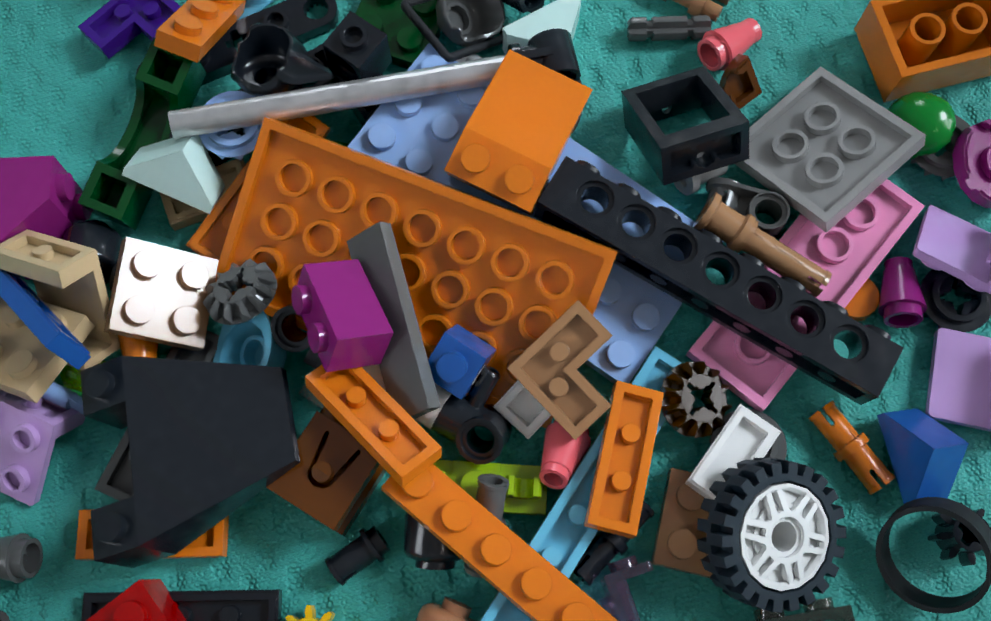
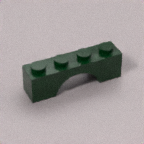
[78,38,206,231]

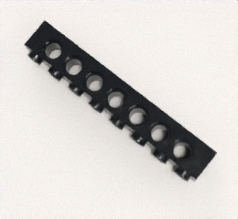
[534,156,903,405]

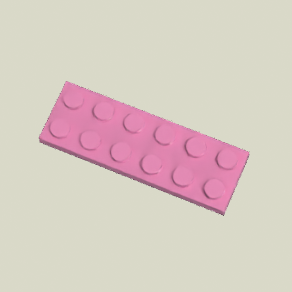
[686,179,925,412]

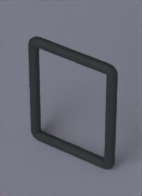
[400,0,505,62]

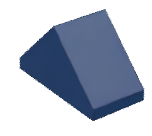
[877,408,969,504]

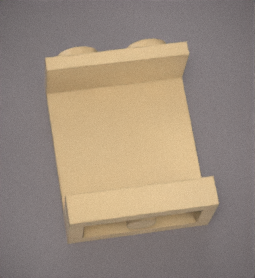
[0,229,120,370]

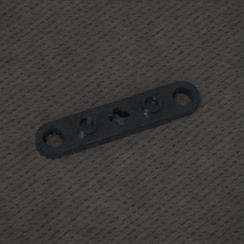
[136,0,339,86]

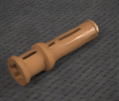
[693,192,832,298]

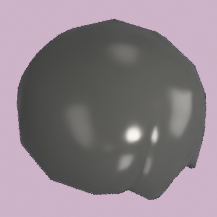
[436,0,505,47]

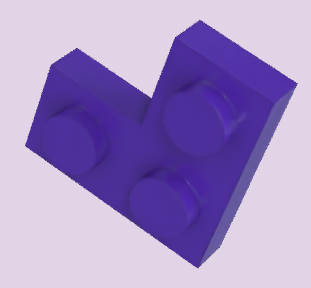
[78,0,181,59]

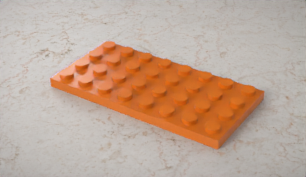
[215,117,618,428]

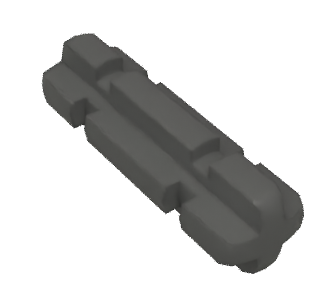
[627,15,711,41]

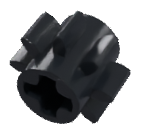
[928,502,991,566]

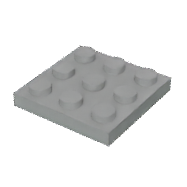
[734,66,926,233]

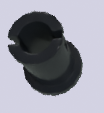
[325,526,390,586]

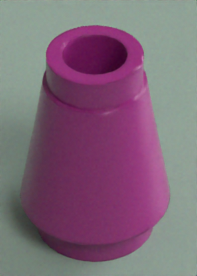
[878,257,927,328]

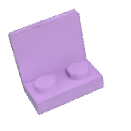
[912,205,991,294]
[925,328,991,432]
[0,390,85,506]

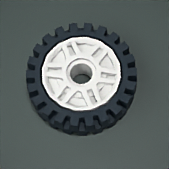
[697,458,846,613]

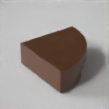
[719,54,762,109]

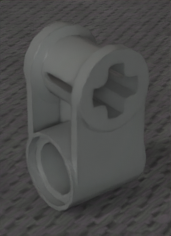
[697,177,790,239]

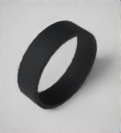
[876,497,991,614]

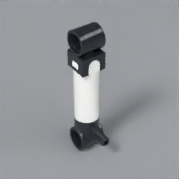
[270,303,512,464]

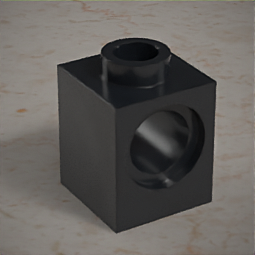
[322,11,392,81]

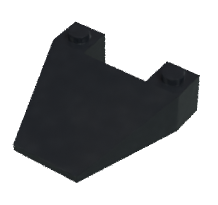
[80,356,300,568]

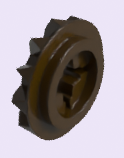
[661,361,732,438]

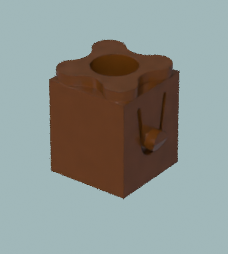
[266,406,386,536]

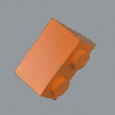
[444,49,593,215]

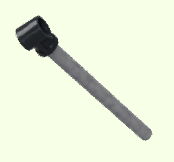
[168,28,581,139]

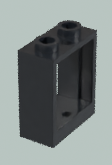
[621,66,749,185]

